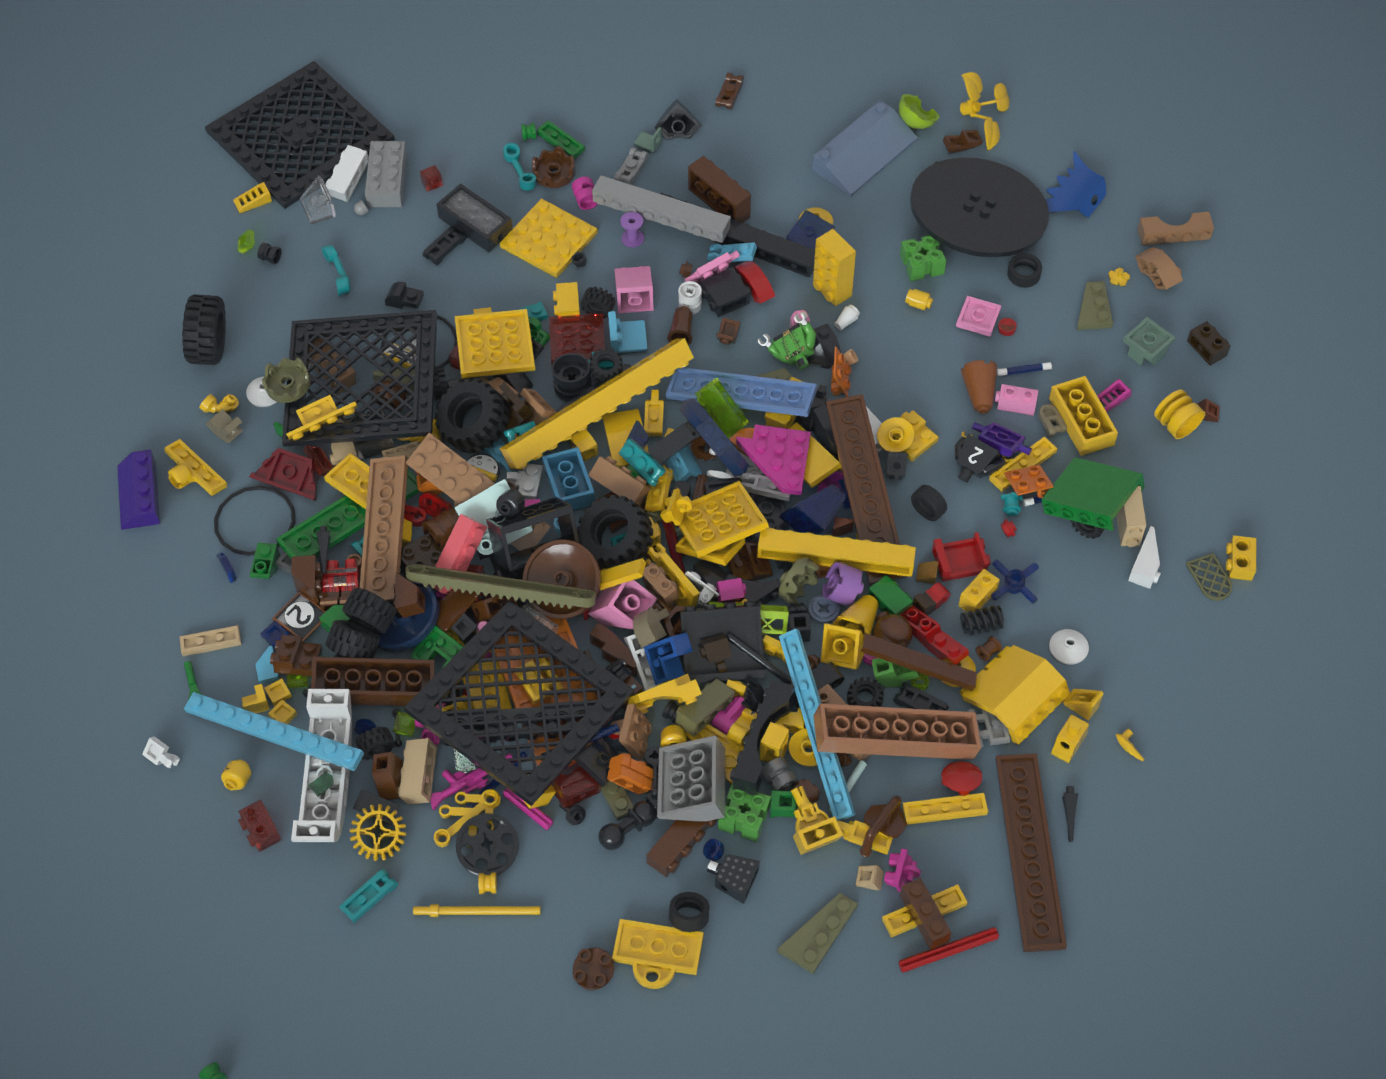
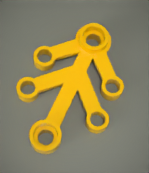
[434,789,501,848]

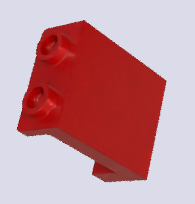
[932,532,990,582]

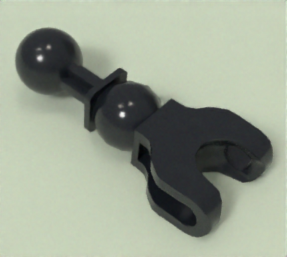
[598,776,658,850]

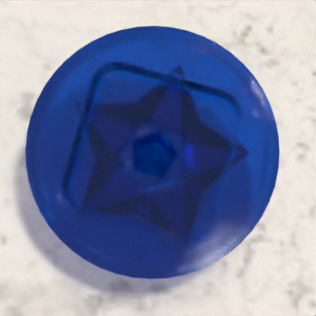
[354,719,376,735]
[703,839,724,861]

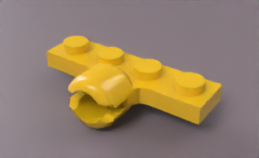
[165,439,227,496]

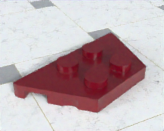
[249,448,317,501]

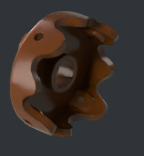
[532,146,575,188]

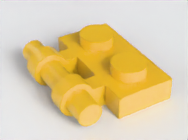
[516,658,564,704]

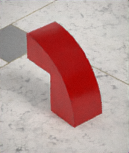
[734,261,775,304]

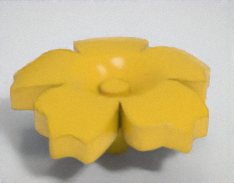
[1108,267,1130,286]

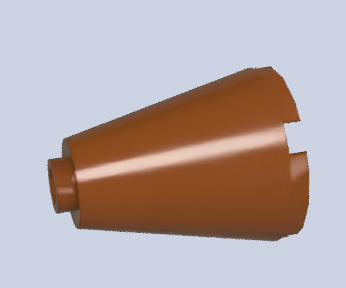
[961,360,998,414]

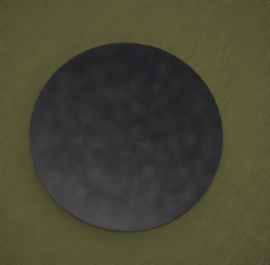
[910,158,1049,257]

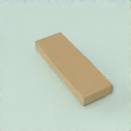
[179,625,242,656]

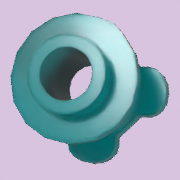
[1001,492,1023,516]

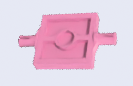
[684,250,740,284]

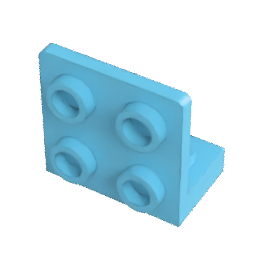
[608,311,647,353]

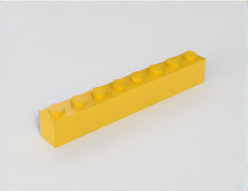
[757,528,916,577]

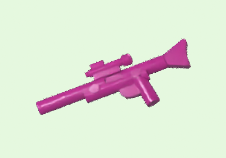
[430,753,513,810]

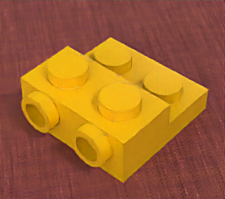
[893,410,939,462]

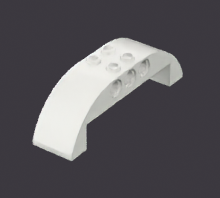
[291,689,352,842]

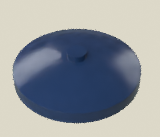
[376,581,440,652]

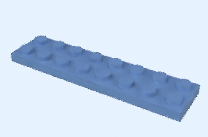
[666,367,817,417]

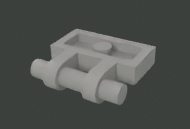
[967,709,1010,748]

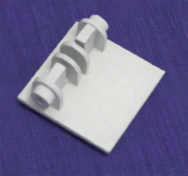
[685,571,719,607]

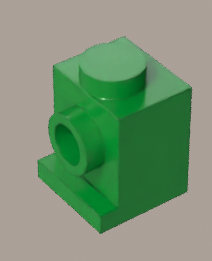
[770,790,798,818]

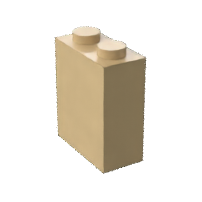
[1116,486,1146,547]

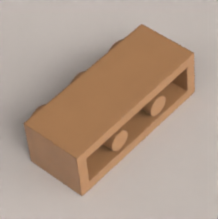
[588,456,651,506]

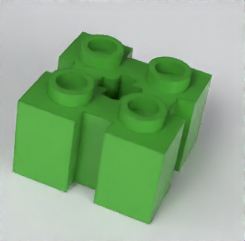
[900,235,946,281]
[718,784,771,842]

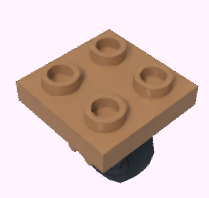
[601,704,652,760]

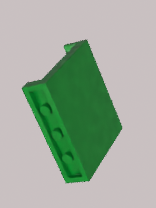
[1042,457,1145,531]

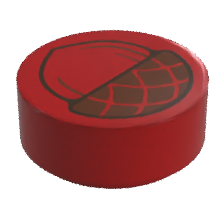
[998,318,1017,336]

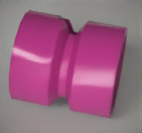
[571,177,598,210]

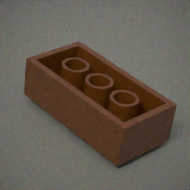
[688,156,751,223]

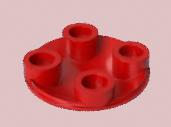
[941,761,983,796]

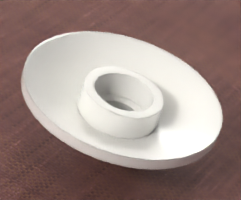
[246,376,277,407]
[1049,629,1089,665]

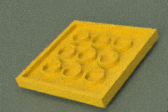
[500,198,598,278]
[455,309,535,378]
[678,481,769,558]

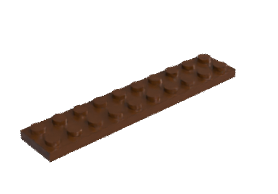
[825,394,907,585]
[995,753,1067,952]

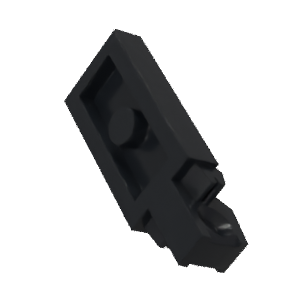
[794,385,827,432]

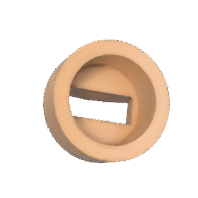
[843,349,858,365]

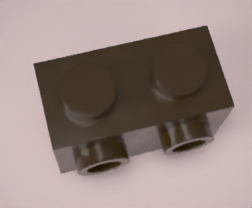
[1187,321,1231,366]

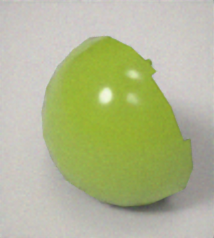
[899,94,939,129]

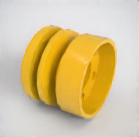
[1154,389,1205,439]

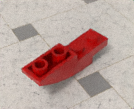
[901,606,969,665]

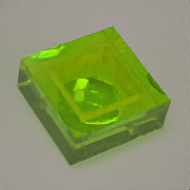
[238,229,255,254]
[287,674,308,688]
[392,711,415,737]

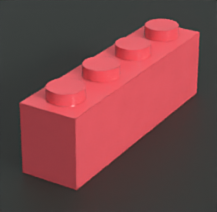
[429,514,487,594]

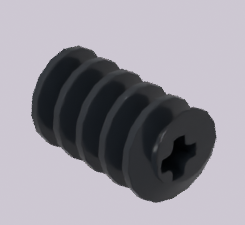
[960,605,1004,636]

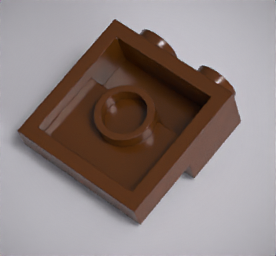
[270,635,322,676]

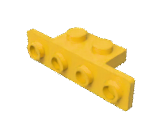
[287,395,357,440]

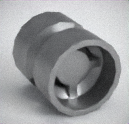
[763,757,798,791]

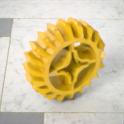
[350,804,406,861]

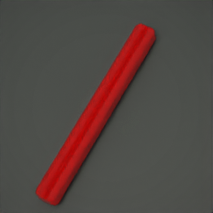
[898,927,999,972]

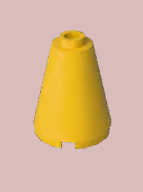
[833,595,879,635]

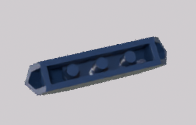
[680,399,749,477]

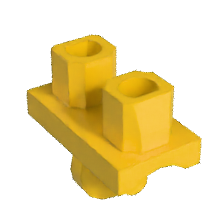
[660,488,693,526]

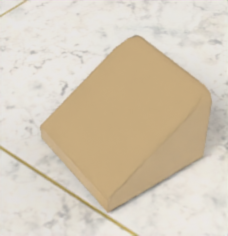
[856,865,884,890]

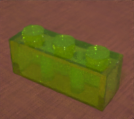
[695,378,750,438]

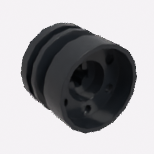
[552,353,592,402]

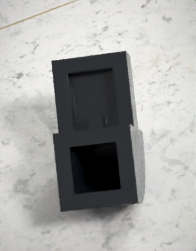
[385,282,424,309]

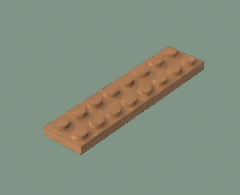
[406,433,551,551]
[360,455,408,602]

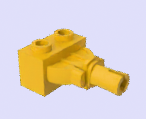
[791,786,843,855]

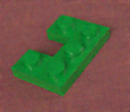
[411,625,464,669]

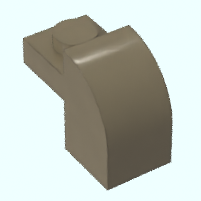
[206,409,243,443]
[633,607,669,648]

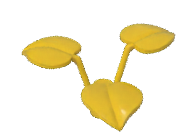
[960,72,1010,150]

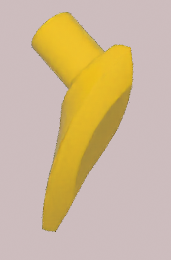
[1116,729,1144,761]

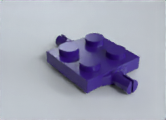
[972,422,1032,457]

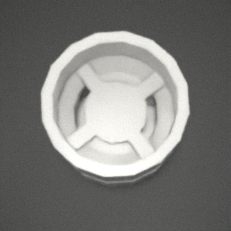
[678,281,702,315]

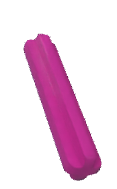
[503,788,553,830]

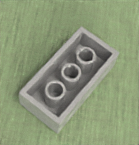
[365,141,407,207]

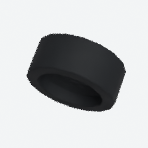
[1007,253,1042,288]
[911,484,947,521]
[669,892,710,932]

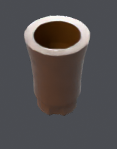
[667,306,693,345]

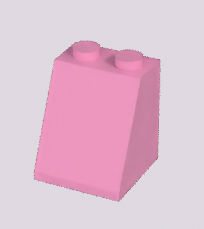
[614,266,654,313]
[588,580,657,629]

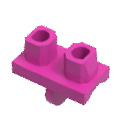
[884,849,921,892]

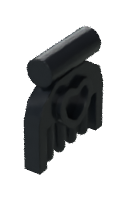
[741,677,764,712]

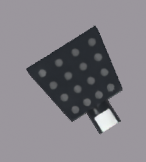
[707,854,760,904]

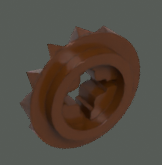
[691,437,717,462]

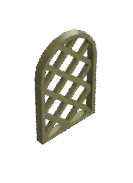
[1186,553,1232,601]

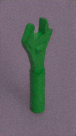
[184,661,203,702]

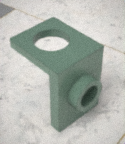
[634,127,662,153]

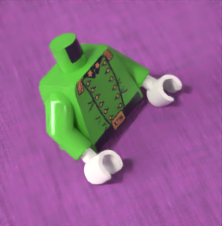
[758,311,816,370]

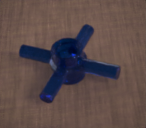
[991,559,1039,604]

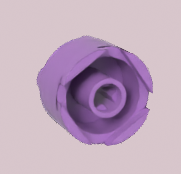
[822,562,864,607]

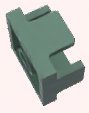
[1123,317,1175,365]

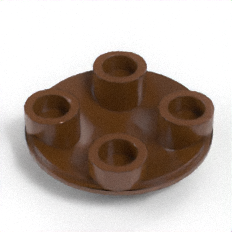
[573,947,615,990]

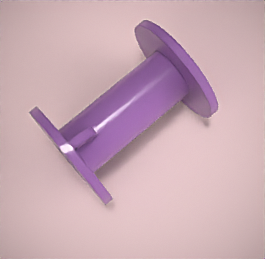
[620,212,644,248]

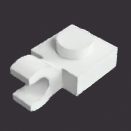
[142,736,180,768]

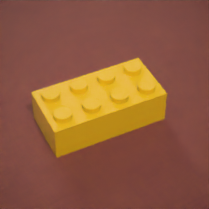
[813,229,856,307]
[1049,376,1118,456]

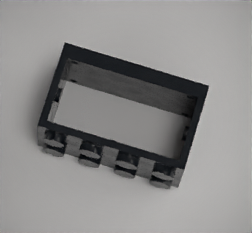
[486,497,580,572]

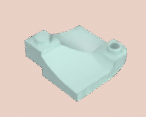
[455,479,534,555]

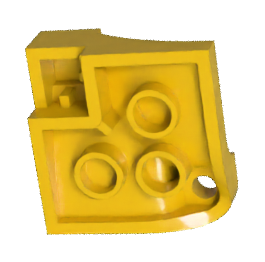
[628,674,702,714]

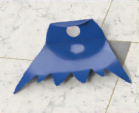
[1045,151,1106,218]

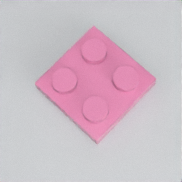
[956,296,1001,337]

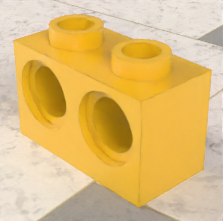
[1226,535,1256,581]
[958,569,1000,613]
[760,722,789,763]

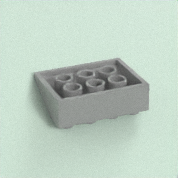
[657,735,725,822]

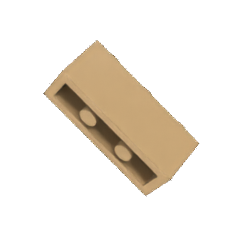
[398,738,437,805]

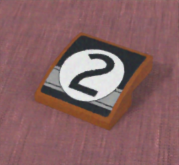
[272,592,325,642]

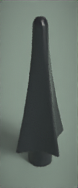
[316,526,331,574]
[1062,786,1078,842]

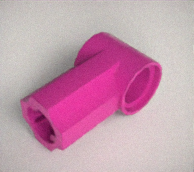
[712,696,746,735]

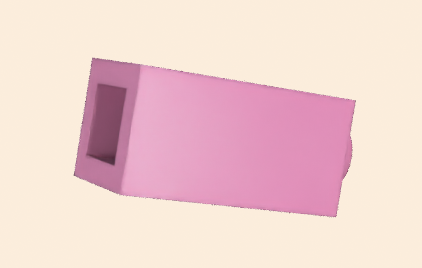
[995,384,1038,416]

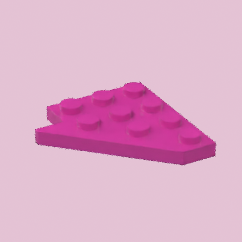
[736,424,811,495]

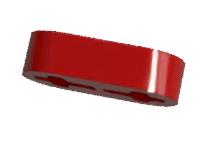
[404,505,427,527]

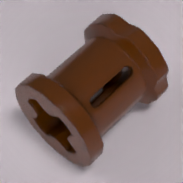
[975,636,1002,662]

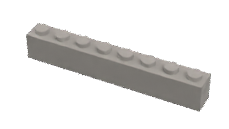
[592,175,731,243]

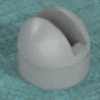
[354,200,369,216]

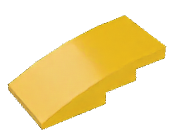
[602,409,649,467]

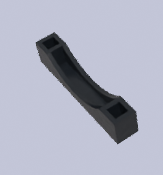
[730,680,796,794]

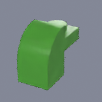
[872,658,919,687]

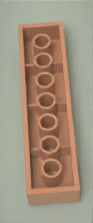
[813,704,981,760]

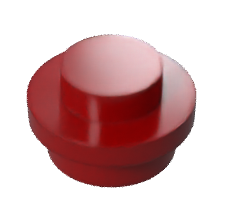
[1000,519,1017,538]

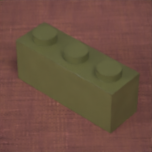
[675,678,735,737]

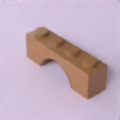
[1138,212,1214,245]

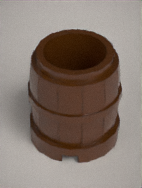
[422,507,459,551]

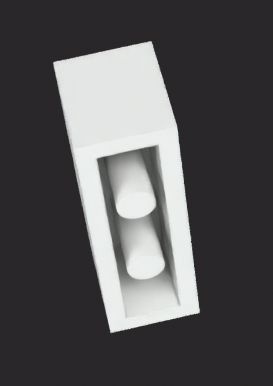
[326,145,369,202]

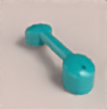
[503,143,536,191]
[321,245,351,296]

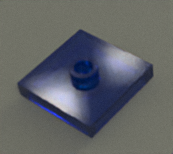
[786,210,835,250]

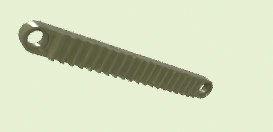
[406,564,596,609]

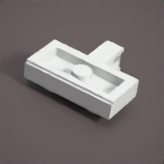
[506,463,543,499]

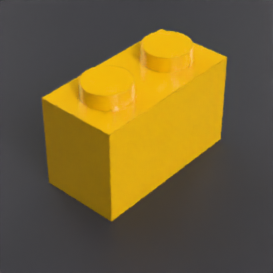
[553,282,580,323]

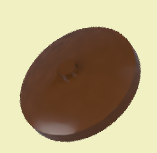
[523,540,602,619]

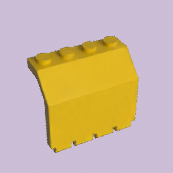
[959,645,1070,745]

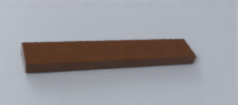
[860,633,977,691]

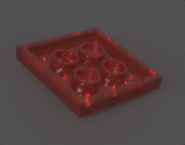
[549,314,605,364]

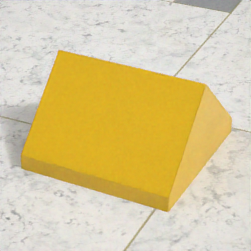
[821,623,865,670]

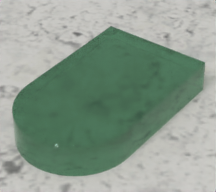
[308,773,334,796]

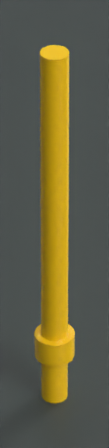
[413,904,541,917]

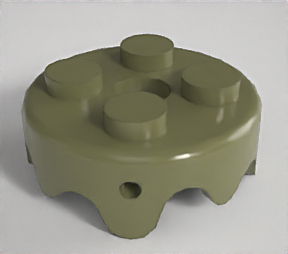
[262,358,311,403]
[778,557,819,604]

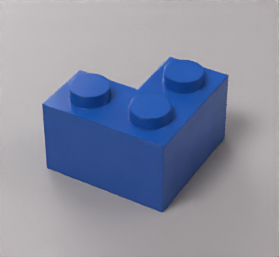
[644,633,693,685]

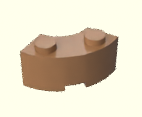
[1135,247,1183,290]

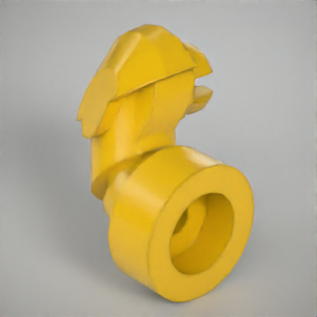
[199,394,239,413]

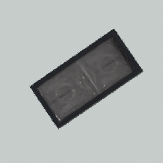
[436,183,513,252]

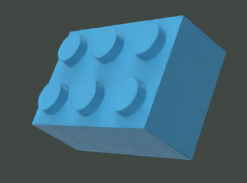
[542,447,595,510]

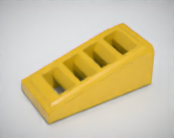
[233,182,272,214]

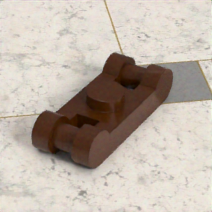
[715,72,744,110]

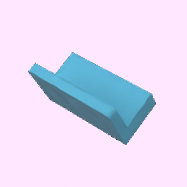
[666,446,702,482]

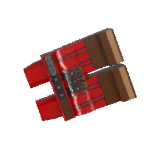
[320,559,361,612]

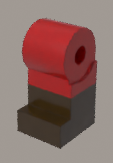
[912,582,951,616]

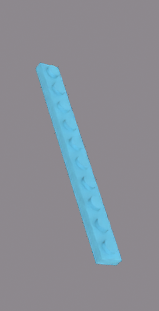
[779,628,856,822]
[184,692,364,771]

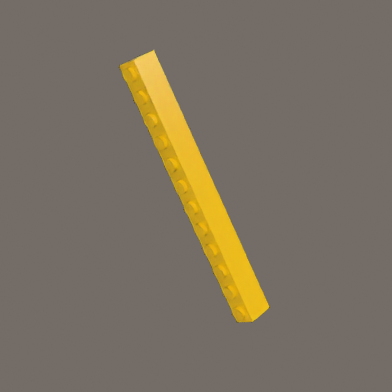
[499,338,694,470]

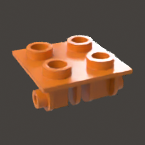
[831,347,851,397]
[1004,464,1054,498]

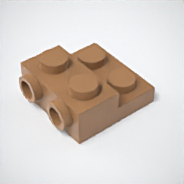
[642,562,679,608]

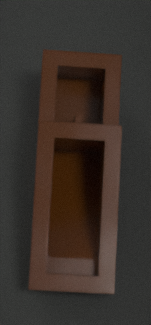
[590,622,637,677]

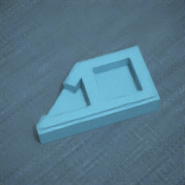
[255,645,279,684]

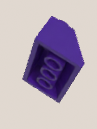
[117,449,160,530]

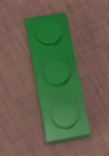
[536,120,585,159]

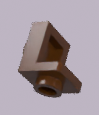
[716,318,741,345]

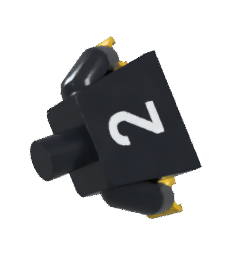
[955,431,1013,483]

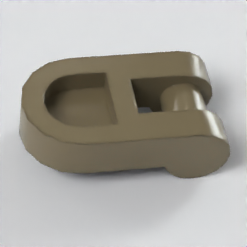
[1039,404,1067,437]

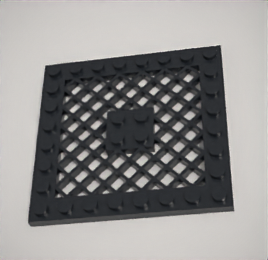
[205,61,395,209]

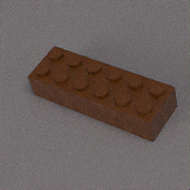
[311,657,434,706]

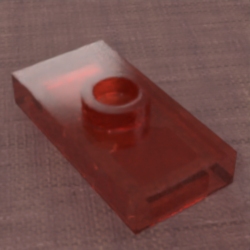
[303,445,333,477]

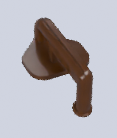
[860,795,907,857]

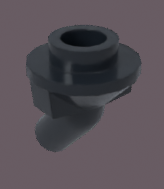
[559,800,586,825]

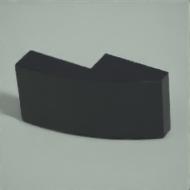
[352,789,400,825]

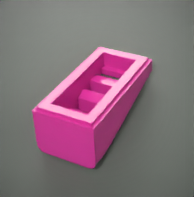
[1097,379,1131,412]

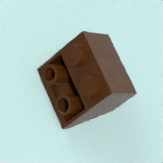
[291,555,323,607]

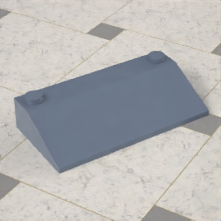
[812,100,918,197]

